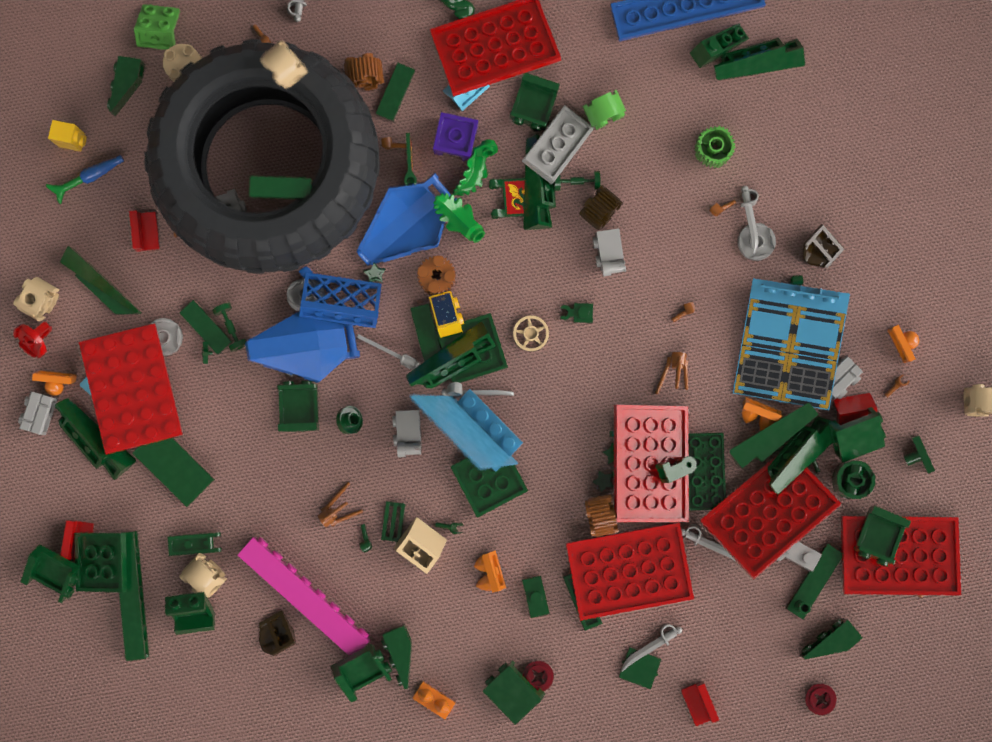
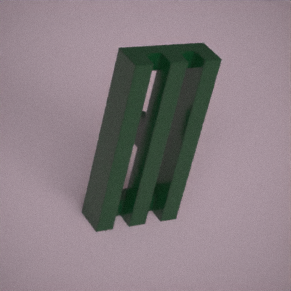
[381,501,406,542]

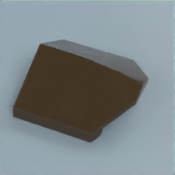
[803,224,844,268]
[259,610,296,657]

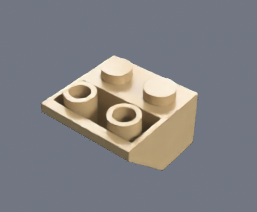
[393,517,447,574]

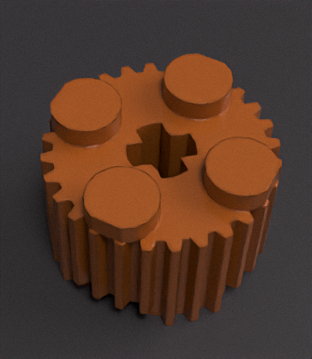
[344,53,384,91]
[417,255,456,295]
[585,494,619,537]

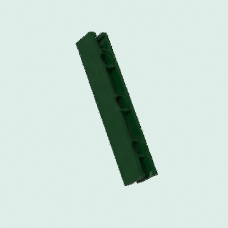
[119,531,150,661]

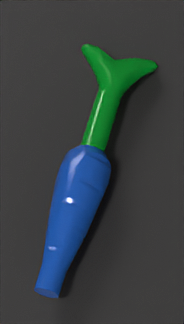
[46,155,124,204]

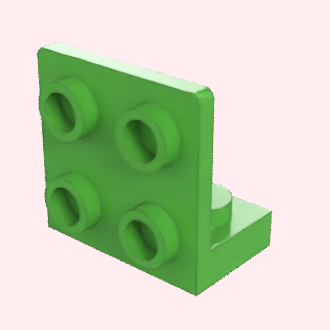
[134,4,180,50]

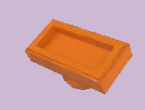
[887,325,919,363]
[32,370,77,396]

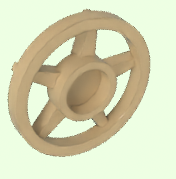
[513,316,549,351]

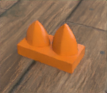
[742,397,782,431]
[474,550,506,593]
[412,681,456,719]

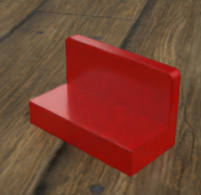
[129,210,160,252]
[833,393,877,425]
[60,520,94,560]
[681,681,719,726]

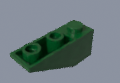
[690,23,749,68]
[107,56,145,116]
[800,618,863,660]
[381,624,412,690]

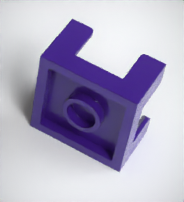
[433,112,479,161]

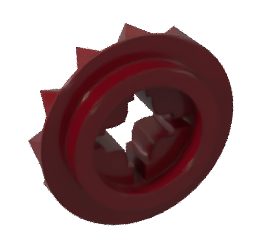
[523,661,554,691]
[805,683,837,715]

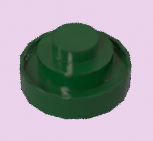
[336,406,363,435]

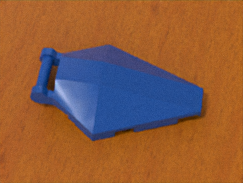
[356,173,457,266]
[245,311,360,383]

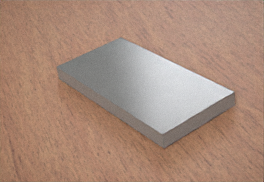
[522,105,594,184]

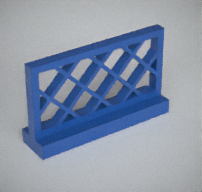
[299,272,382,328]

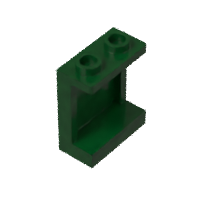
[509,73,560,132]
[277,381,319,432]
[828,407,886,463]
[853,506,911,567]
[20,544,80,604]
[165,592,215,635]
[330,644,392,703]
[482,660,546,725]

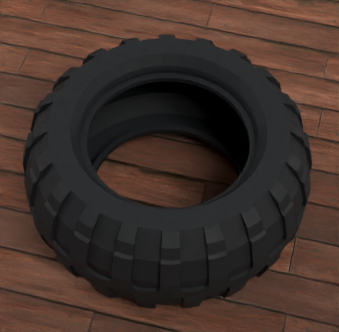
[144,39,380,274]

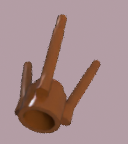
[655,352,689,394]
[317,482,363,527]

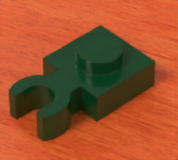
[560,303,593,324]

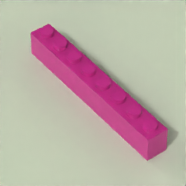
[238,537,370,655]

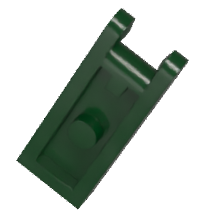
[168,532,222,556]

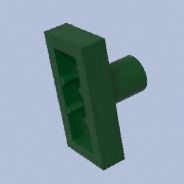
[903,434,935,474]
[522,575,550,618]

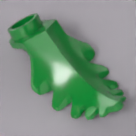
[453,139,498,196]
[433,193,485,243]

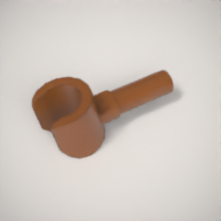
[253,24,272,43]
[381,137,407,150]
[709,200,736,217]
[671,302,695,322]
[884,375,910,398]

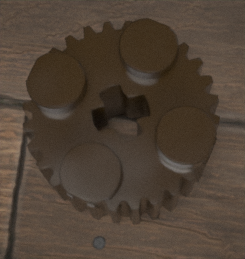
[579,185,623,230]

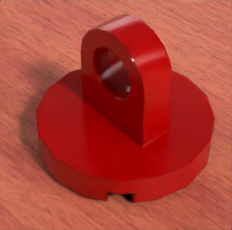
[13,322,52,358]

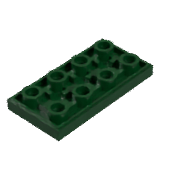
[689,433,726,511]
[132,438,215,507]

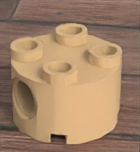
[260,40,308,89]
[163,44,201,82]
[13,277,60,322]
[963,384,992,417]
[179,553,227,598]

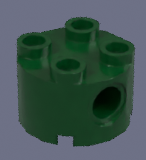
[832,461,876,499]

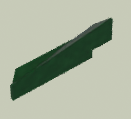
[60,246,142,315]
[406,322,496,389]
[55,398,136,480]

